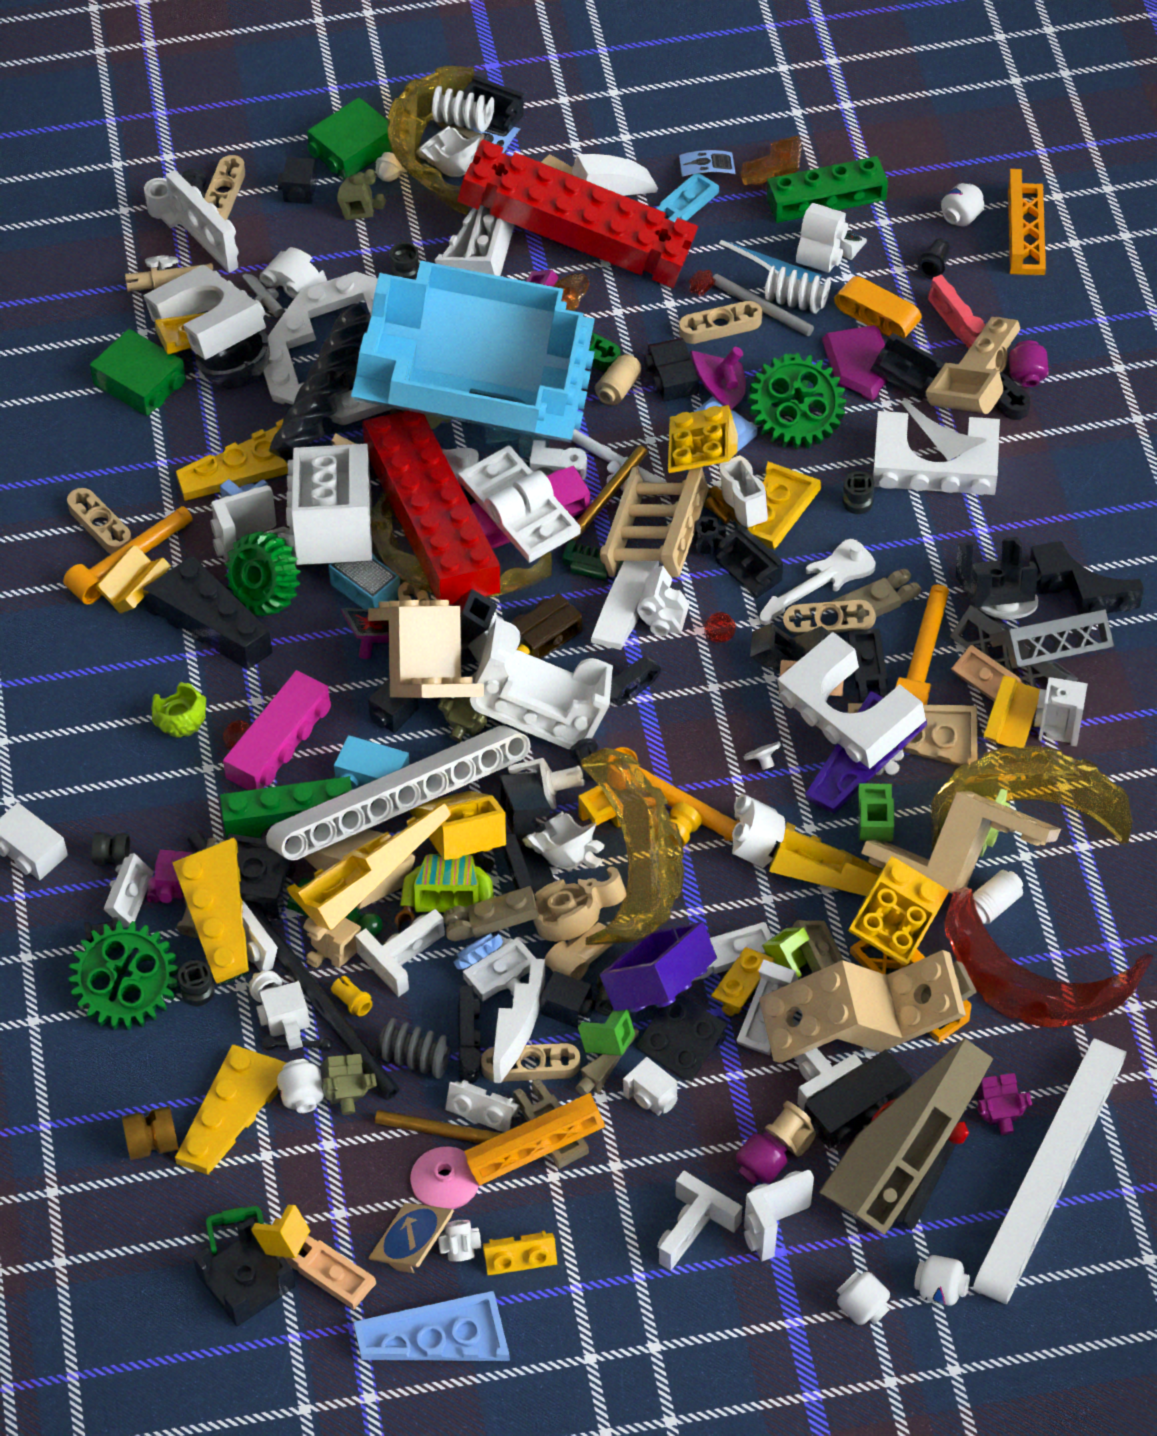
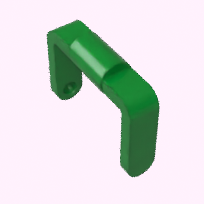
[206,1206,264,1255]

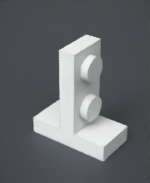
[355,909,445,997]
[737,959,798,1055]
[793,1019,863,1111]
[657,1171,742,1271]

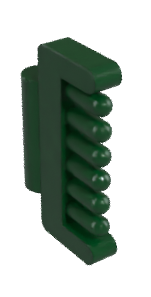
[563,539,624,582]

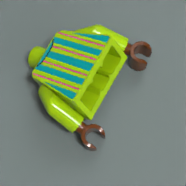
[395,854,497,933]

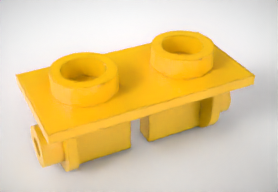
[711,947,775,1016]
[483,1230,557,1276]

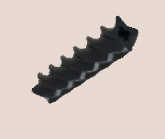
[269,304,371,464]

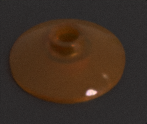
[554,273,589,311]

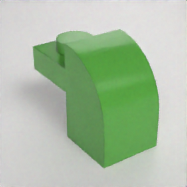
[858,783,894,842]

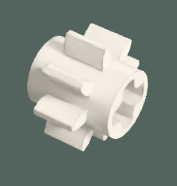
[438,1220,481,1261]

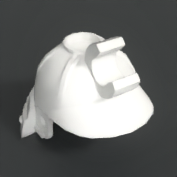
[416,126,480,177]
[522,811,604,870]

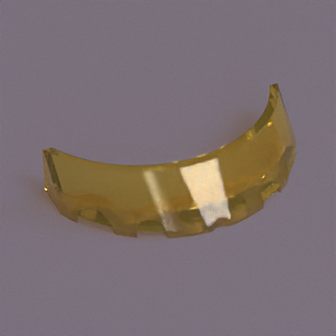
[387,65,475,215]
[370,491,552,598]
[930,746,1132,852]
[581,748,684,945]

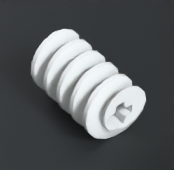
[432,86,494,132]
[765,265,831,313]

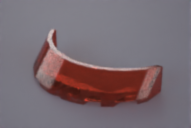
[944,887,1153,1028]

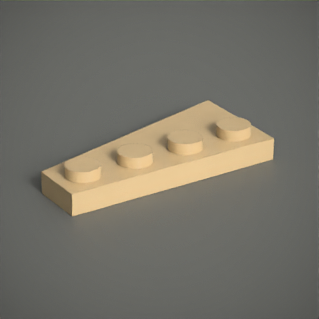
[848,703,978,770]

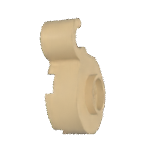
[533,867,627,942]

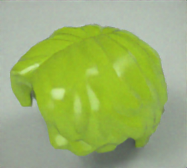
[151,682,207,738]

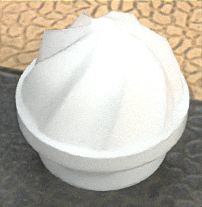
[376,152,404,182]
[249,970,282,1002]

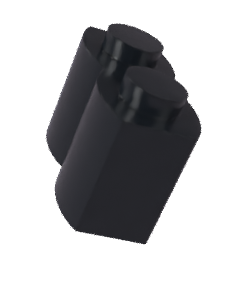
[644,337,699,401]

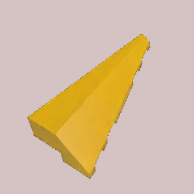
[286,802,451,931]
[769,822,882,896]

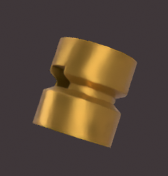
[122,1106,179,1160]

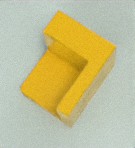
[578,782,623,828]
[251,1205,310,1258]

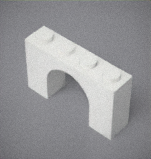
[143,264,266,360]
[873,411,1000,495]
[777,632,926,769]

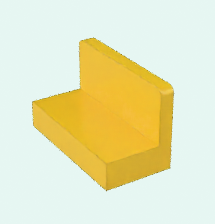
[96,545,171,614]
[984,675,1040,751]

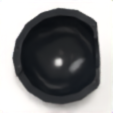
[195,330,270,388]

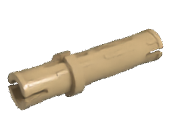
[125,263,213,292]

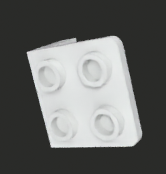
[210,486,276,562]
[744,1170,814,1261]

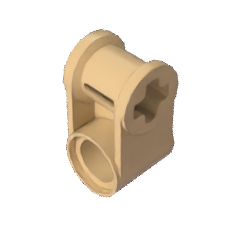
[765,1101,816,1157]

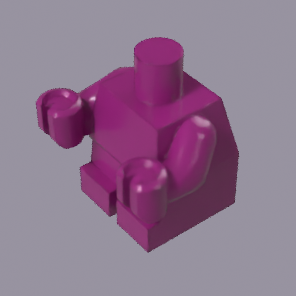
[146,849,193,903]
[977,1073,1032,1135]

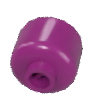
[1009,340,1049,387]
[736,1132,787,1185]

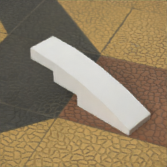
[591,561,659,650]
[493,959,545,1083]

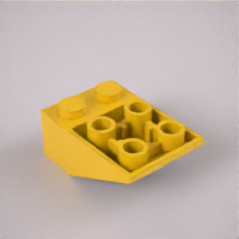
[668,405,738,473]
[409,791,506,861]
[848,856,949,966]

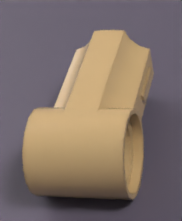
[545,922,613,980]

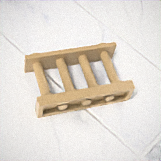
[600,467,709,577]

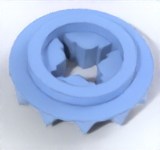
[453,933,503,969]

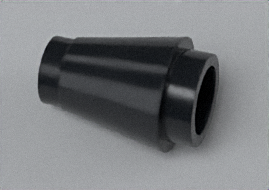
[917,238,950,279]

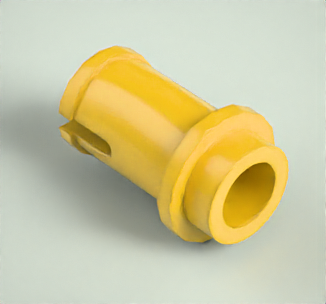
[331,976,373,1017]

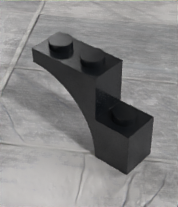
[1029,541,1144,615]

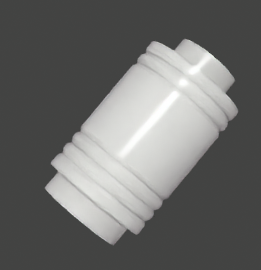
[964,870,1023,926]

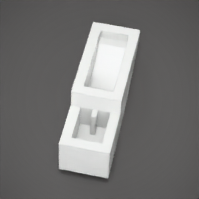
[572,154,658,196]

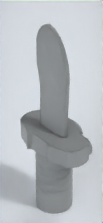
[242,274,284,318]

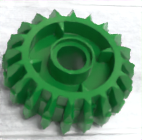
[224,531,301,616]

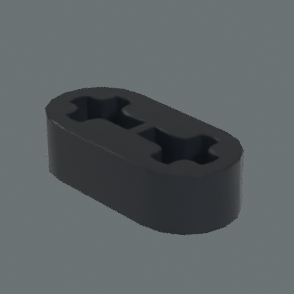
[994,372,1031,420]
[610,656,661,706]

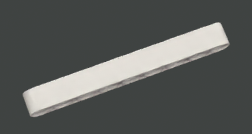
[266,725,530,860]
[973,1038,1127,1304]

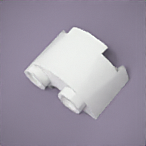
[259,247,327,298]
[637,566,689,636]
[732,794,785,868]

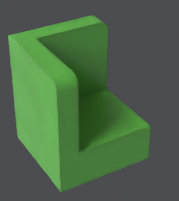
[578,1009,635,1056]

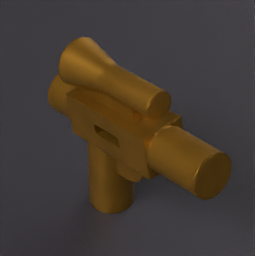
[703,486,748,529]

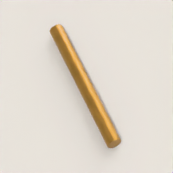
[570,445,648,541]
[375,1110,502,1143]

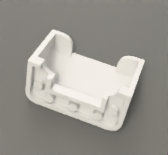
[470,618,613,749]

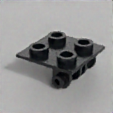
[636,993,728,1083]

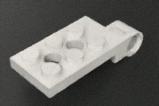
[144,170,239,273]

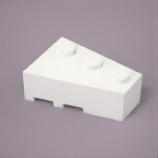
[435,205,515,276]

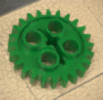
[747,353,846,449]
[68,921,179,1030]

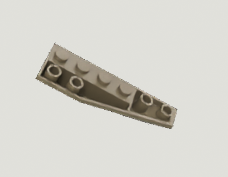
[819,1038,993,1235]

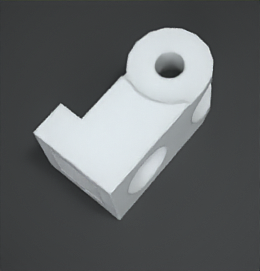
[530,440,587,480]

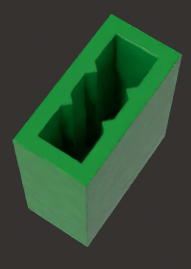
[307,97,397,180]
[90,329,186,416]

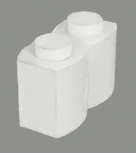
[796,203,848,273]
[719,455,768,528]

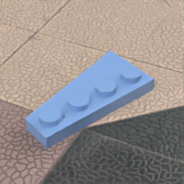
[354,1291,510,1361]

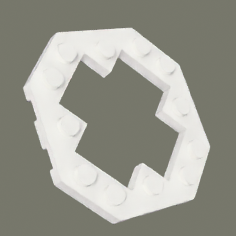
[264,272,393,425]

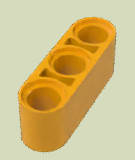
[834,276,922,339]

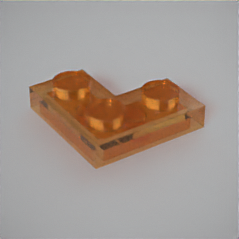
[741,135,802,185]

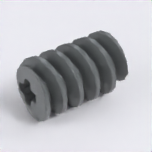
[375,1018,452,1079]

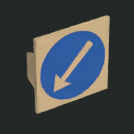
[369,1203,454,1273]

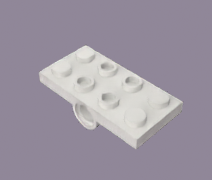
[458,445,580,563]

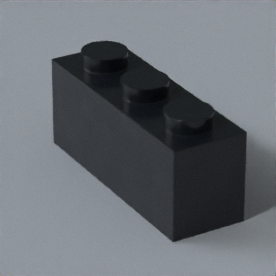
[804,1049,912,1149]

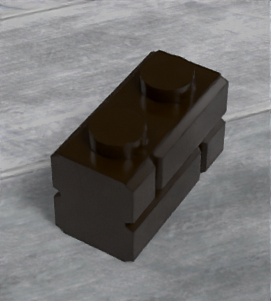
[511,593,583,660]

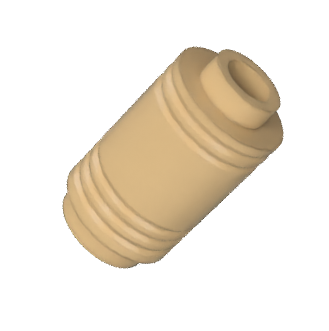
[595,354,641,405]

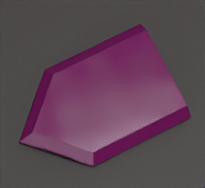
[822,325,889,402]

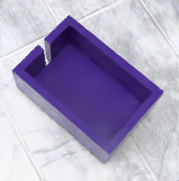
[600,922,717,1012]

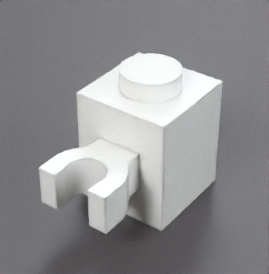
[256,981,311,1050]

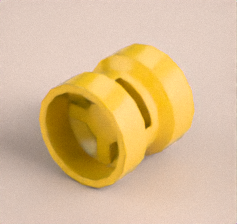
[657,802,702,848]

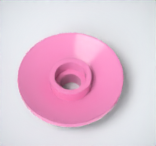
[410,1147,479,1209]

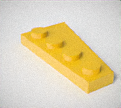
[176,419,288,501]
[172,838,249,984]
[175,1044,287,1175]

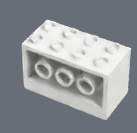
[286,444,372,565]

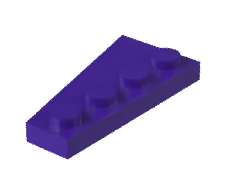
[805,691,927,814]

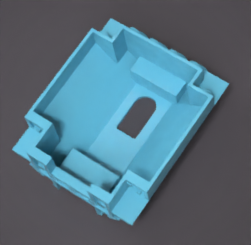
[351,261,595,443]

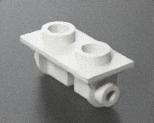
[445,1080,520,1133]

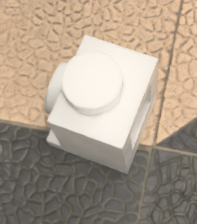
[623,1057,678,1116]

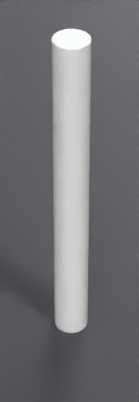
[572,429,667,483]

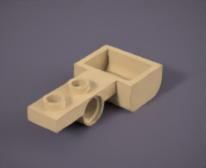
[926,317,1020,414]

